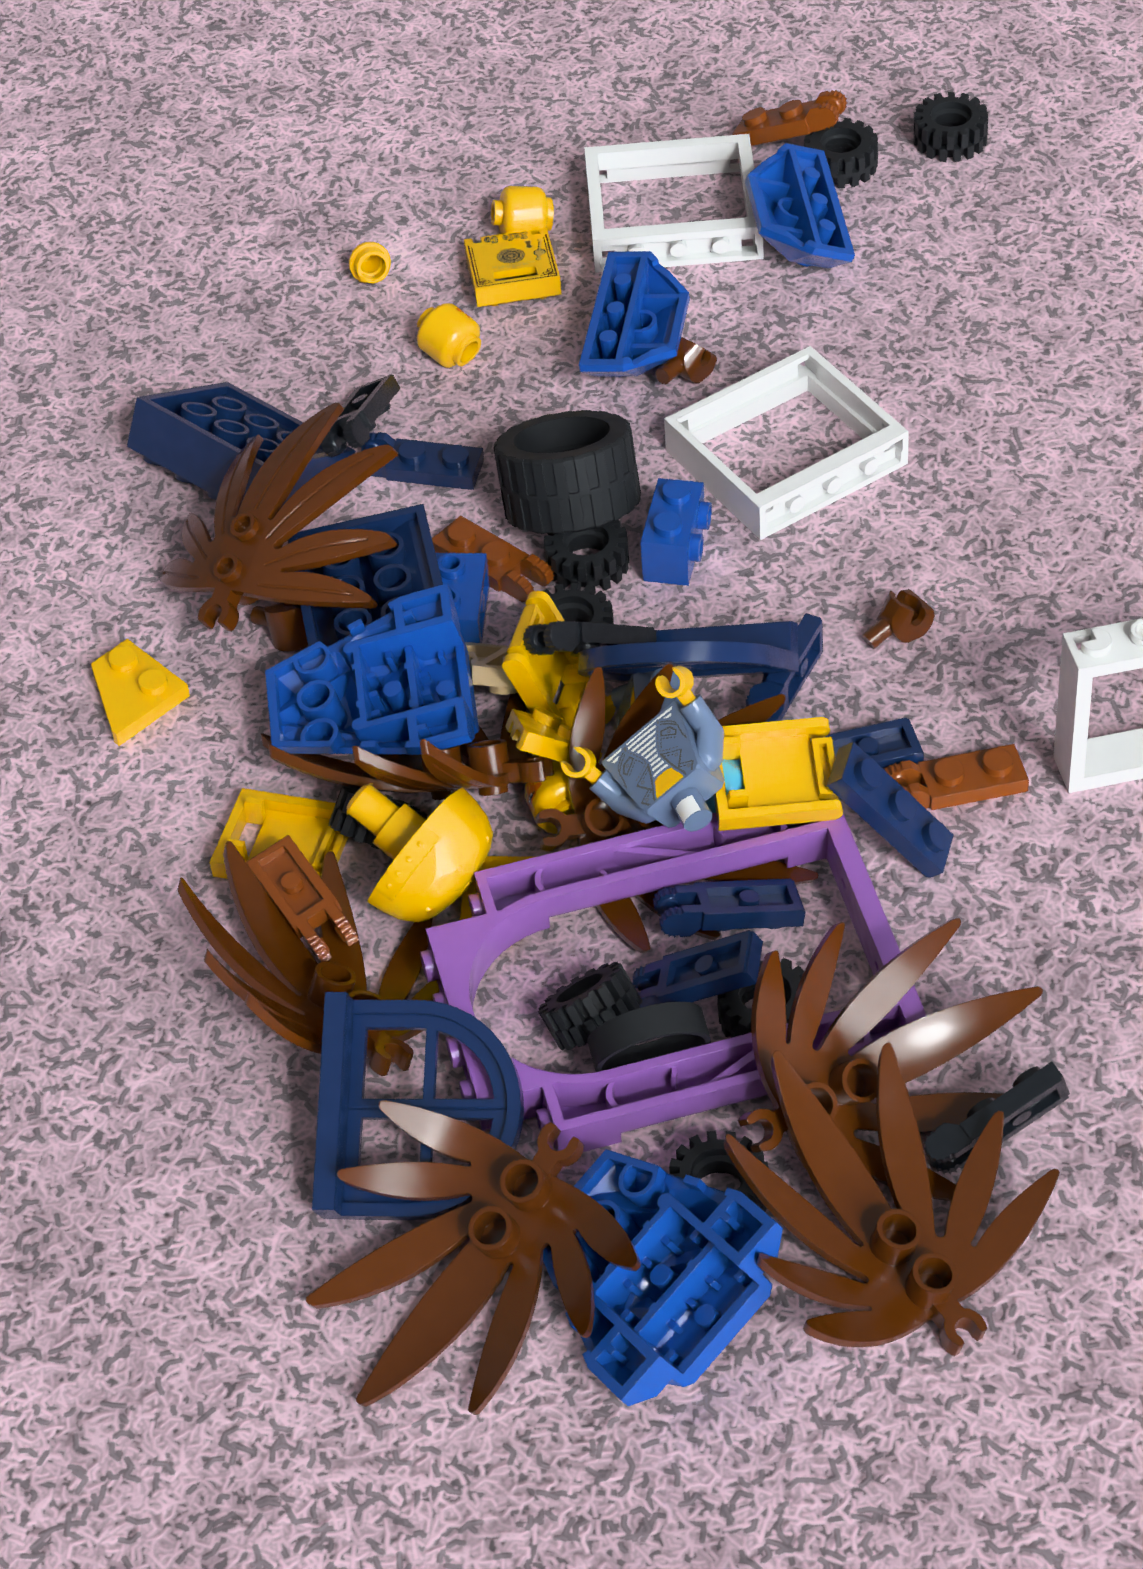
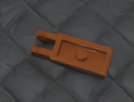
[732,90,848,146]
[432,515,555,603]
[884,744,1029,810]
[246,835,359,962]

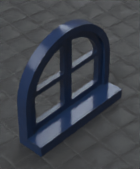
[578,621,799,683]
[312,992,524,1220]

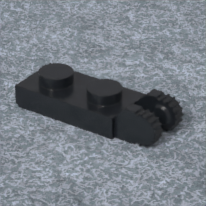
[321,374,400,458]
[522,621,657,657]
[924,1061,1070,1174]

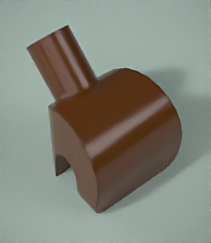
[655,337,717,385]
[862,589,935,650]
[250,603,308,652]

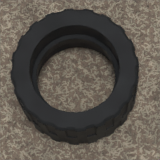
[493,410,641,534]

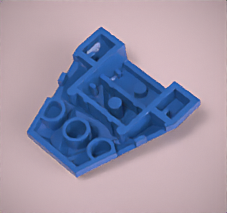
[265,583,479,755]
[543,1149,783,1406]

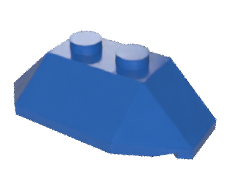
[745,143,855,269]
[579,251,690,377]

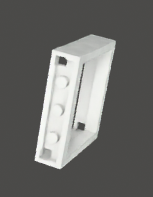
[584,134,764,273]
[664,346,909,540]
[1053,618,1143,793]

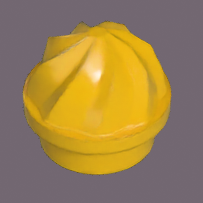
[348,241,391,283]

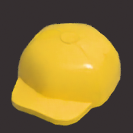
[346,783,493,922]

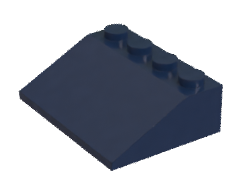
[127,382,356,508]
[287,504,443,647]

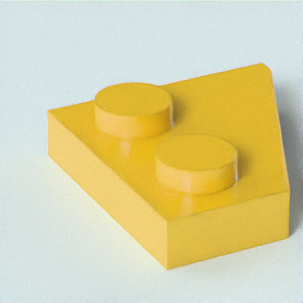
[91,639,190,746]
[505,707,603,763]

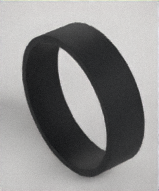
[587,1002,711,1072]

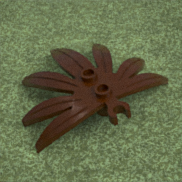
[159,403,398,632]
[535,663,819,953]
[261,692,554,800]
[177,841,440,1076]
[738,918,1043,1201]
[723,1042,1060,1357]
[306,1100,641,1415]

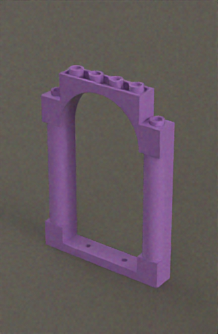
[420,799,926,1152]

